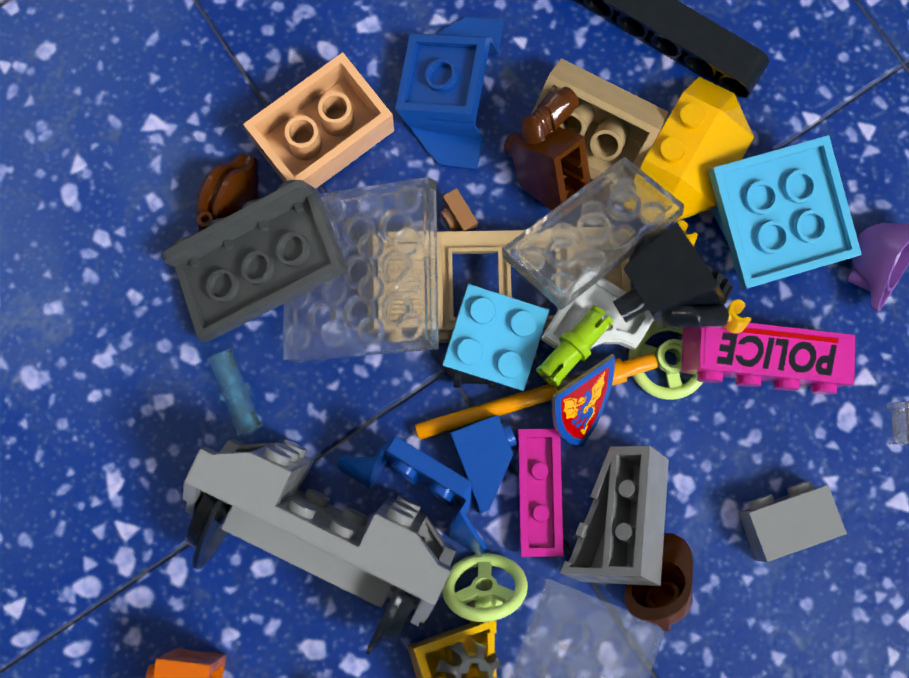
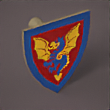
[542,354,615,446]

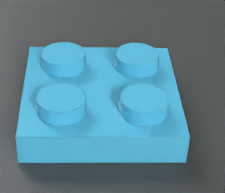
[442,284,549,391]

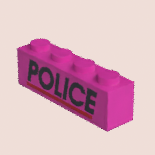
[681,323,855,394]

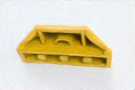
[623,77,754,228]

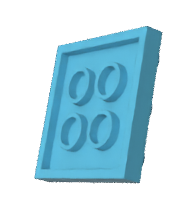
[708,135,862,289]

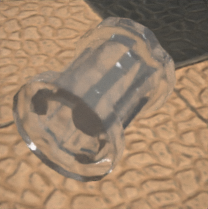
[887,401,909,446]

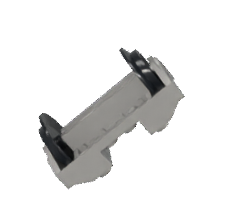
[182,439,457,655]

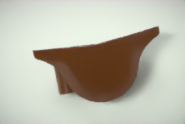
[195,153,258,232]

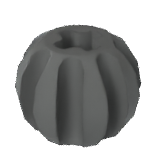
[436,640,502,678]

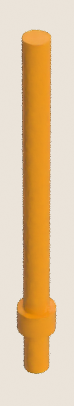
[415,352,658,440]

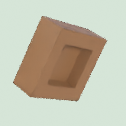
[440,188,478,231]

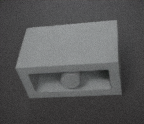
[738,480,847,562]

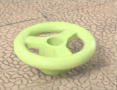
[628,321,703,400]
[442,553,528,622]

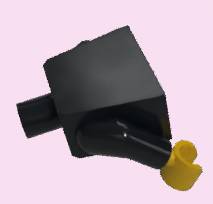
[613,220,752,333]

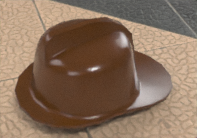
[624,533,693,632]

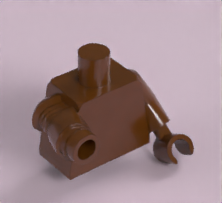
[504,87,618,219]

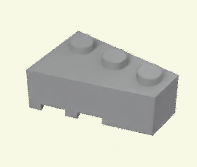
[560,446,669,586]

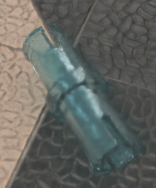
[207,349,263,436]

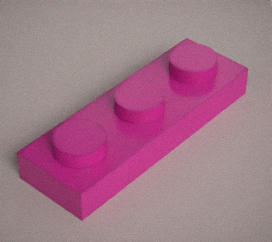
[517,429,564,557]

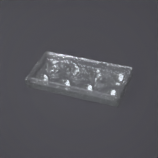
[502,157,684,310]

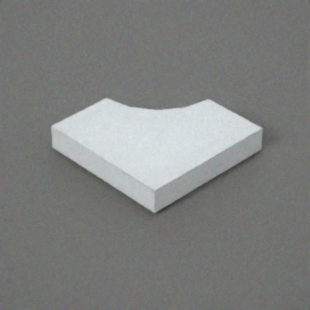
[540,268,654,350]

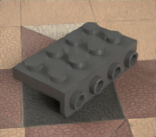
[162,180,348,343]

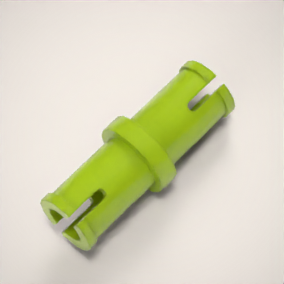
[536,305,614,387]

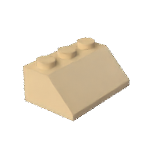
[532,58,669,196]

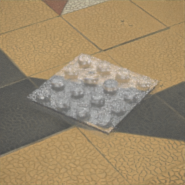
[283,177,439,362]

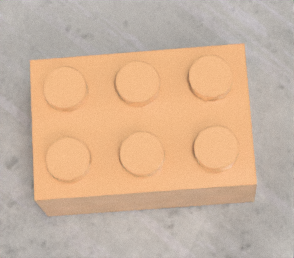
[243,52,394,189]

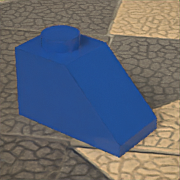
[450,415,517,513]

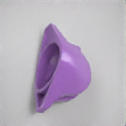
[848,223,909,313]

